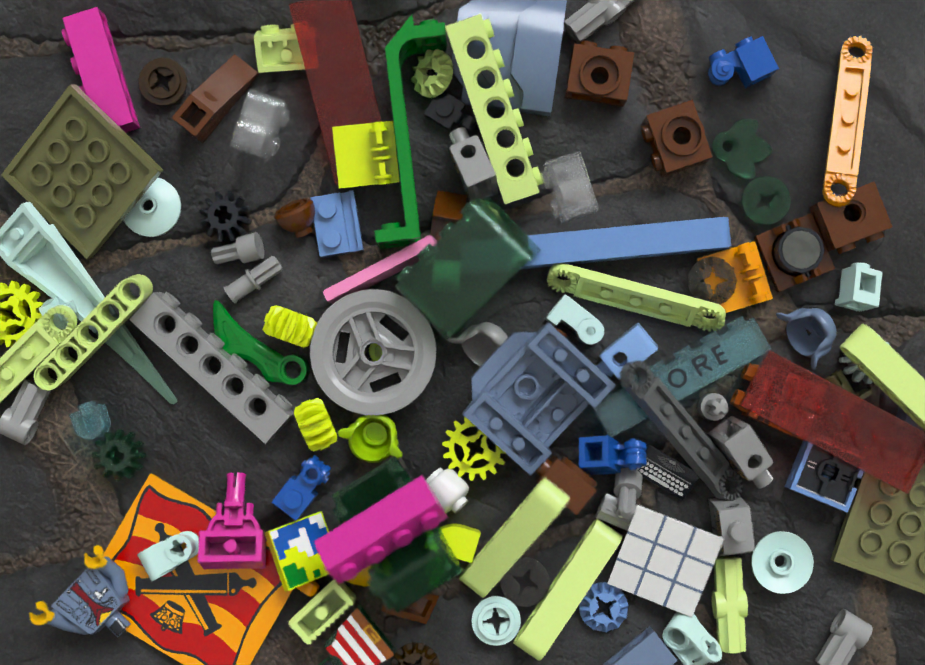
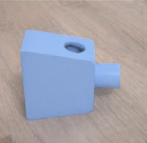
[596,322,658,380]

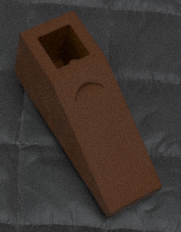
[172,54,259,144]

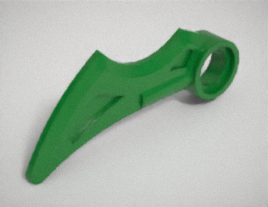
[213,300,310,385]

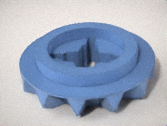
[579,582,629,633]

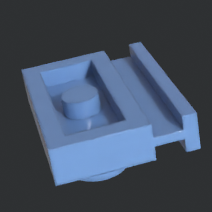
[310,190,364,258]

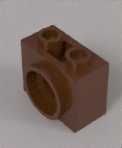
[565,41,634,107]
[640,100,713,178]
[809,182,893,254]
[534,455,598,515]

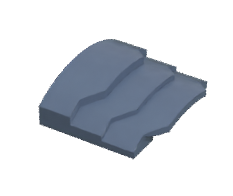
[452,0,567,116]
[462,322,616,476]

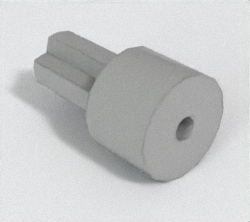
[211,232,265,264]
[697,393,728,421]
[614,468,643,520]

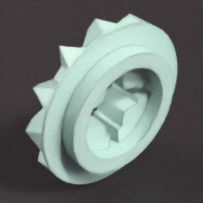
[472,595,521,646]

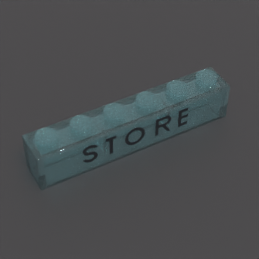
[590,316,772,437]

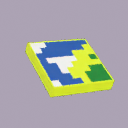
[264,511,329,591]

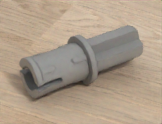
[224,256,283,304]

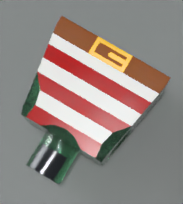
[318,603,396,665]

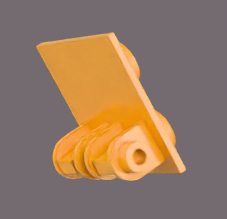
[697,241,773,316]

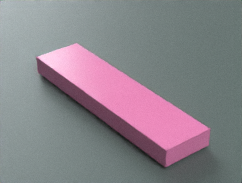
[323,235,441,304]

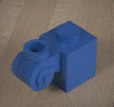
[708,36,779,88]
[579,435,647,475]
[272,455,331,521]

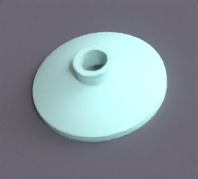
[123,178,181,237]
[751,531,814,594]

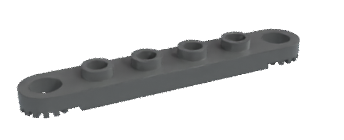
[620,360,743,501]

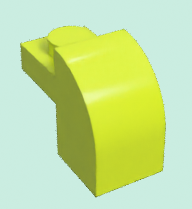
[423,524,481,586]

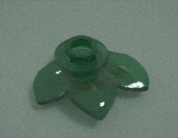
[712,119,773,179]

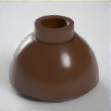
[274,198,315,238]

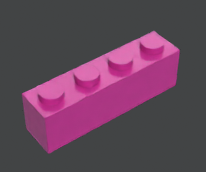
[62,7,140,133]
[314,475,448,584]

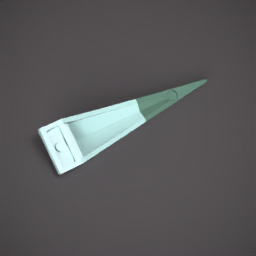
[0,202,178,404]

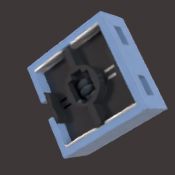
[784,431,871,513]

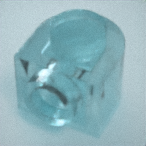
[69,400,110,439]

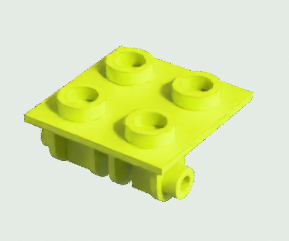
[332,121,400,188]

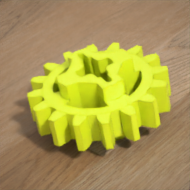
[0,281,44,348]
[442,417,505,481]

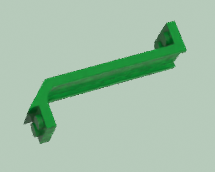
[375,15,447,250]

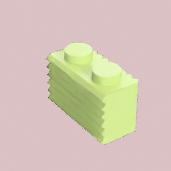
[288,579,356,644]

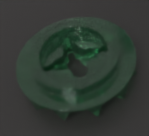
[741,176,791,225]

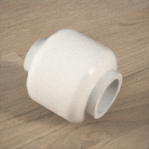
[426,467,469,513]

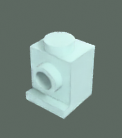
[835,263,882,312]

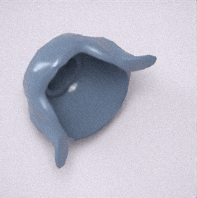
[776,308,837,370]

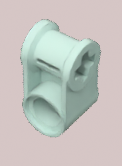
[137,531,199,582]
[662,612,722,665]

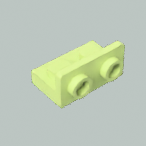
[254,23,319,73]

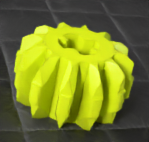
[262,305,317,348]
[294,398,338,452]

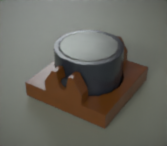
[754,213,835,292]

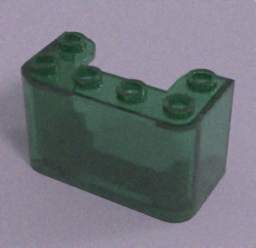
[395,198,541,340]
[331,456,464,613]

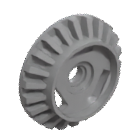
[310,289,436,415]

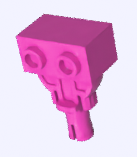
[198,473,267,569]

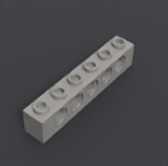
[129,292,294,444]

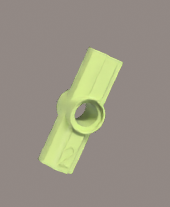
[712,556,748,653]

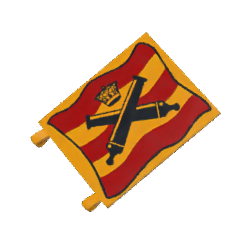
[104,473,320,665]

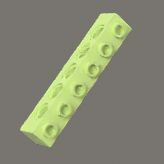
[445,14,543,204]

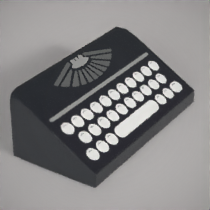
[637,443,699,500]

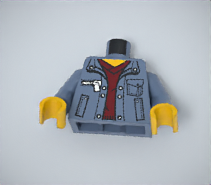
[29,545,131,637]

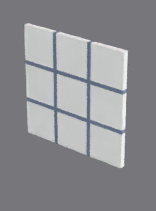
[607,505,724,617]

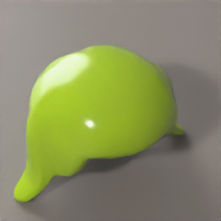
[338,414,402,463]

